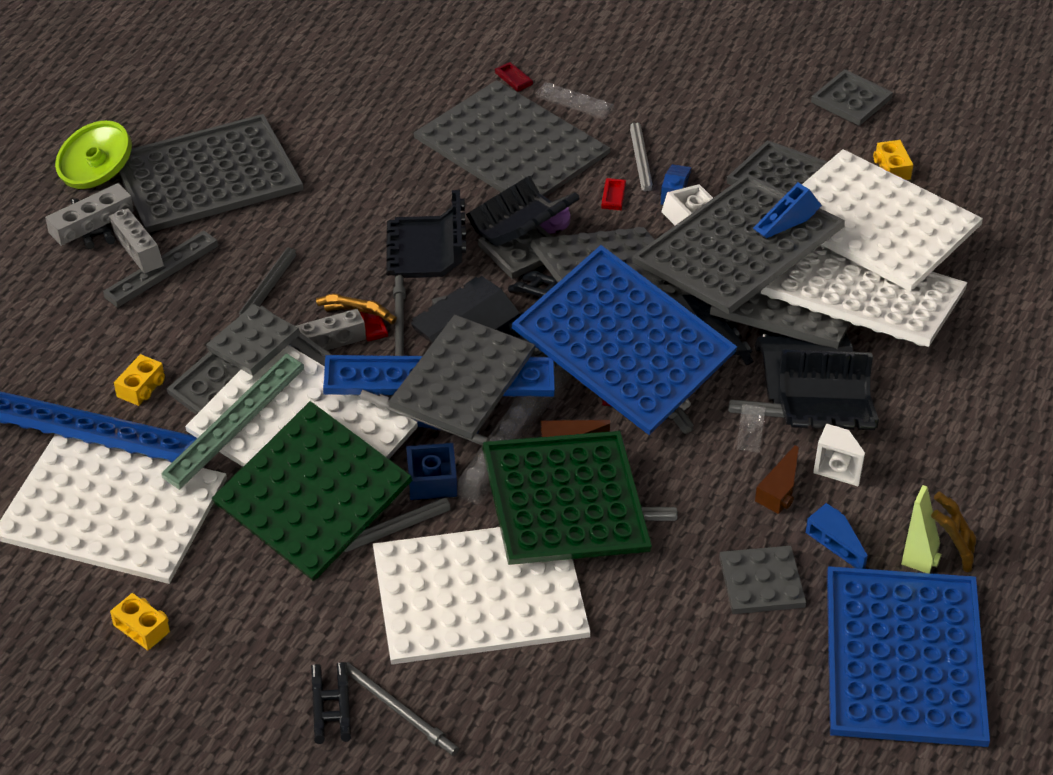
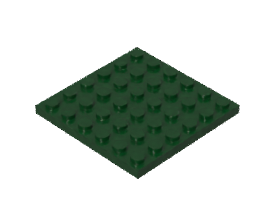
[212,401,413,581]
[482,431,652,565]

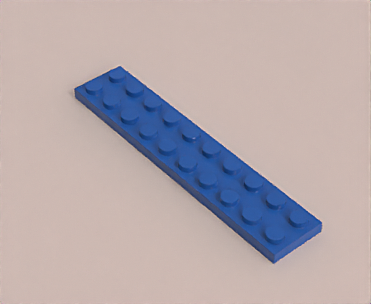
[323,355,555,397]
[0,391,197,463]

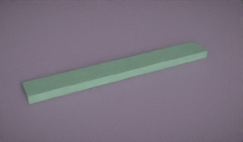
[161,353,304,490]

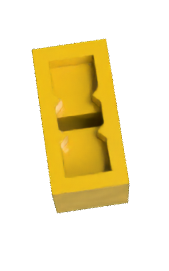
[873,140,913,180]
[114,354,165,406]
[110,593,170,650]

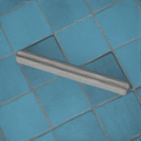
[630,122,653,192]

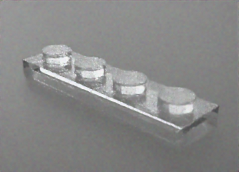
[536,82,614,120]

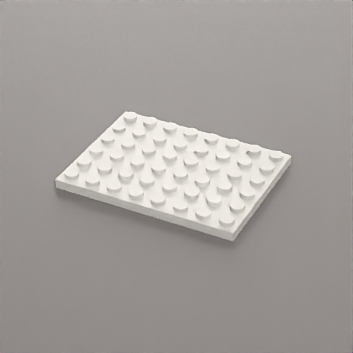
[802,149,983,292]
[761,245,967,347]
[185,345,418,467]
[0,434,227,584]
[373,527,590,665]

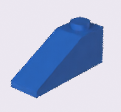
[661,164,692,205]
[753,182,822,238]
[806,503,868,569]

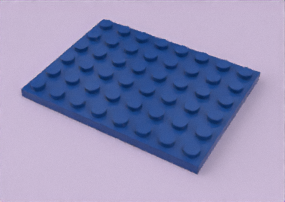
[512,245,737,435]
[827,566,990,747]

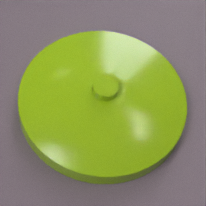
[55,121,132,189]

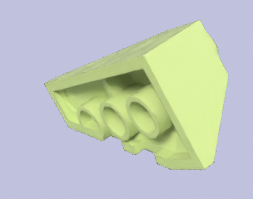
[901,485,942,573]

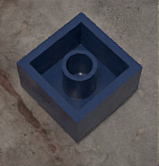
[406,443,457,500]

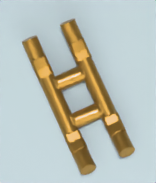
[316,293,397,325]
[931,492,976,572]

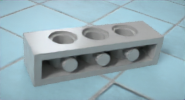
[45,183,134,246]
[109,208,164,274]
[296,309,366,350]

